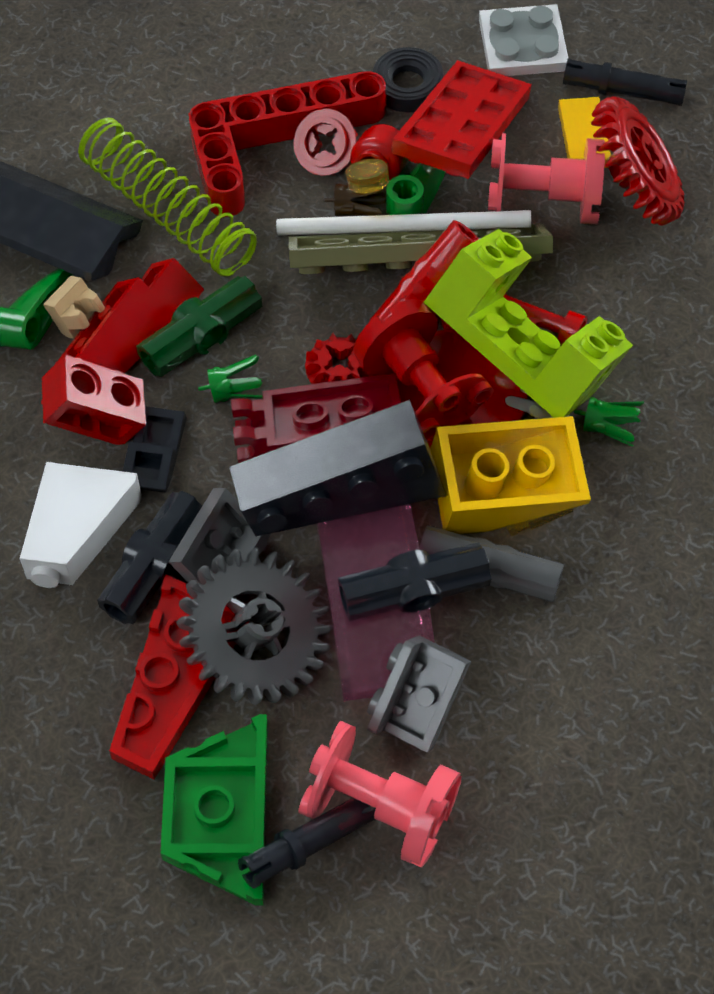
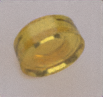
[345,159,390,194]

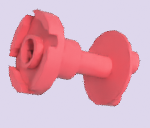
[488,133,605,224]
[298,721,462,867]

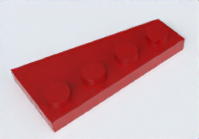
[109,574,250,780]

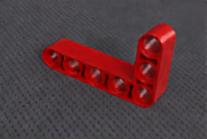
[189,71,386,217]

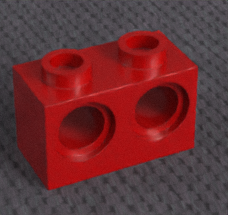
[42,355,146,445]

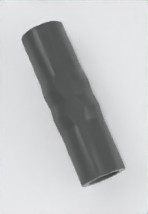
[419,525,564,602]

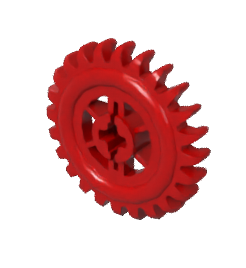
[591,96,684,226]

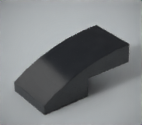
[123,406,187,493]

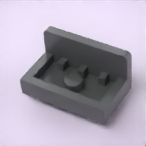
[169,488,271,584]
[367,635,471,753]

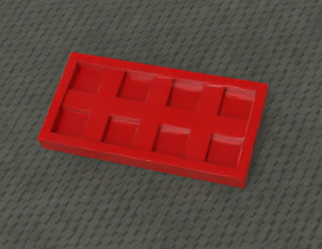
[391,60,532,179]

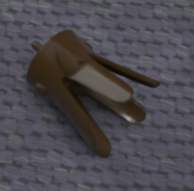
[323,178,386,217]

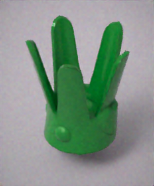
[198,355,263,403]
[574,397,644,447]

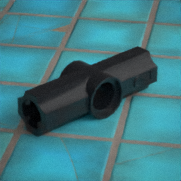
[97,491,203,625]
[337,542,492,622]

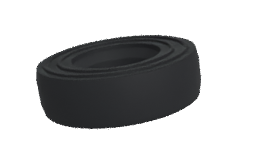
[373,47,444,112]

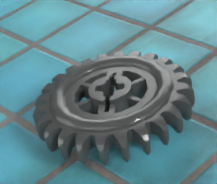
[176,547,333,705]

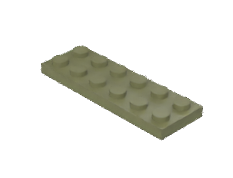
[289,223,553,274]

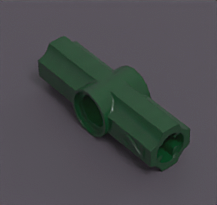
[136,275,263,377]

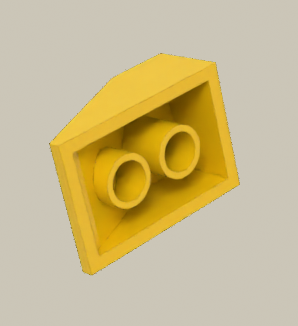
[430,416,591,534]

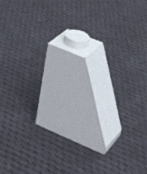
[20,462,142,588]

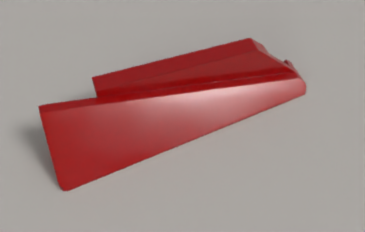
[41,258,204,405]

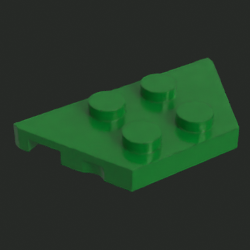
[160,714,268,906]

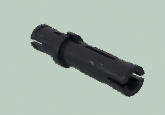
[563,58,687,106]
[238,798,376,889]

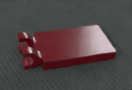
[231,373,401,463]

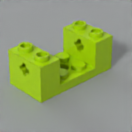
[423,229,633,418]

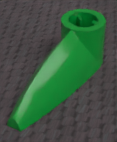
[386,163,446,215]
[0,268,74,350]

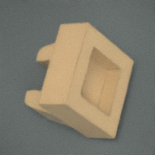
[43,276,105,339]

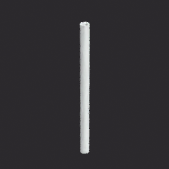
[276,210,531,236]

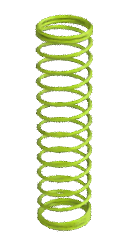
[78,117,257,277]

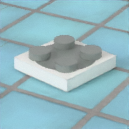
[479,4,568,76]

